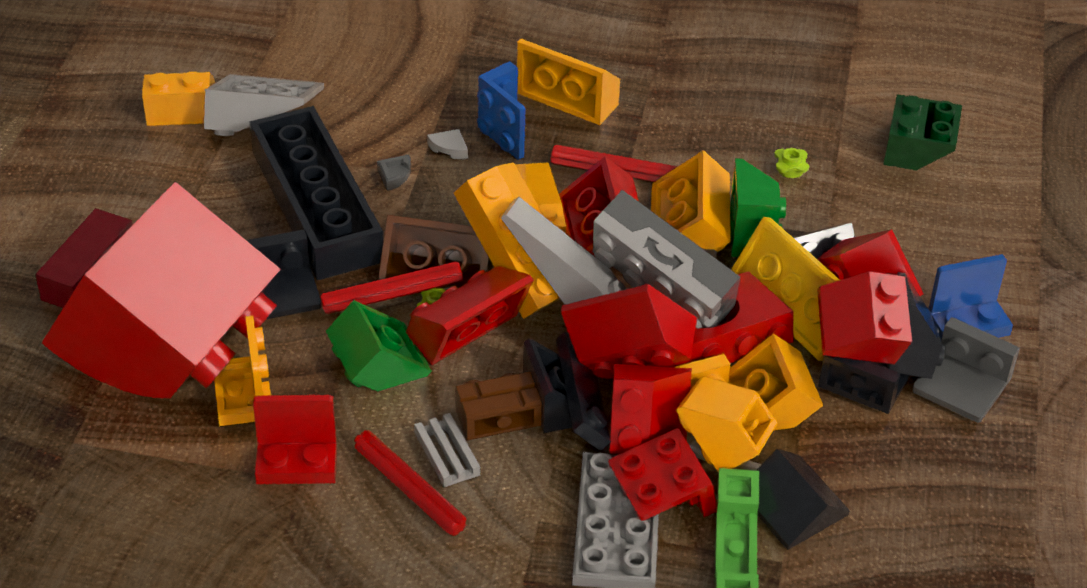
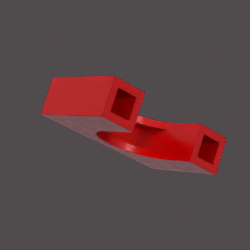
[662,271,794,367]

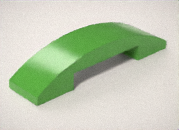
[715,468,759,588]

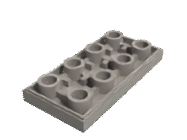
[572,452,659,588]

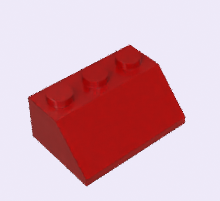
[559,157,639,257]
[406,266,534,366]
[561,284,697,379]

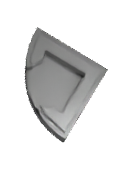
[427,129,468,159]

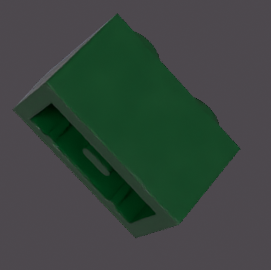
[883,94,963,171]

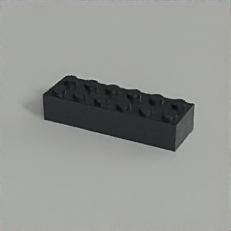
[249,106,384,281]

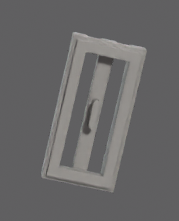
[414,413,480,487]

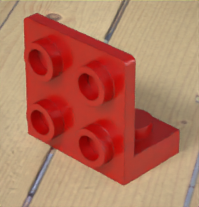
[253,395,337,484]
[608,428,717,521]

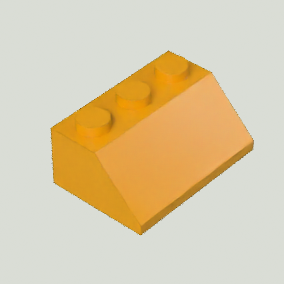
[517,39,620,125]
[651,150,730,252]

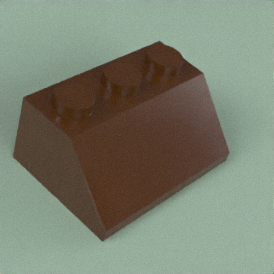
[378,215,493,290]

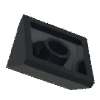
[523,338,573,433]
[756,449,850,550]

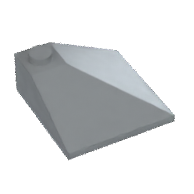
[204,74,324,136]

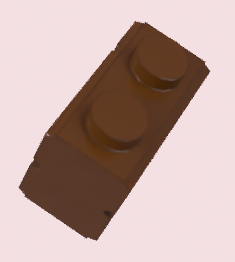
[455,371,542,441]

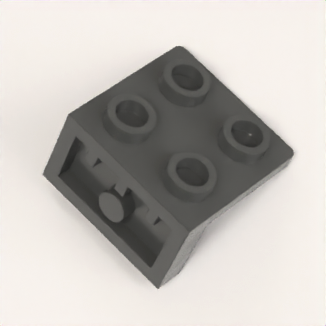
[912,317,1020,423]

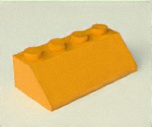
[453,162,561,319]

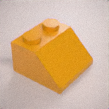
[142,71,215,126]
[728,333,824,431]

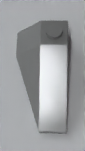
[501,197,626,304]

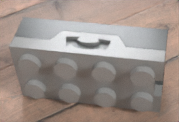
[593,190,740,328]

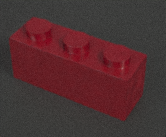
[35,208,133,308]

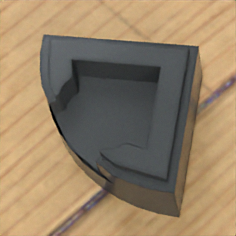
[377,155,411,191]

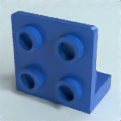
[477,61,525,160]
[928,254,1013,341]

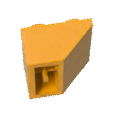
[676,376,778,472]

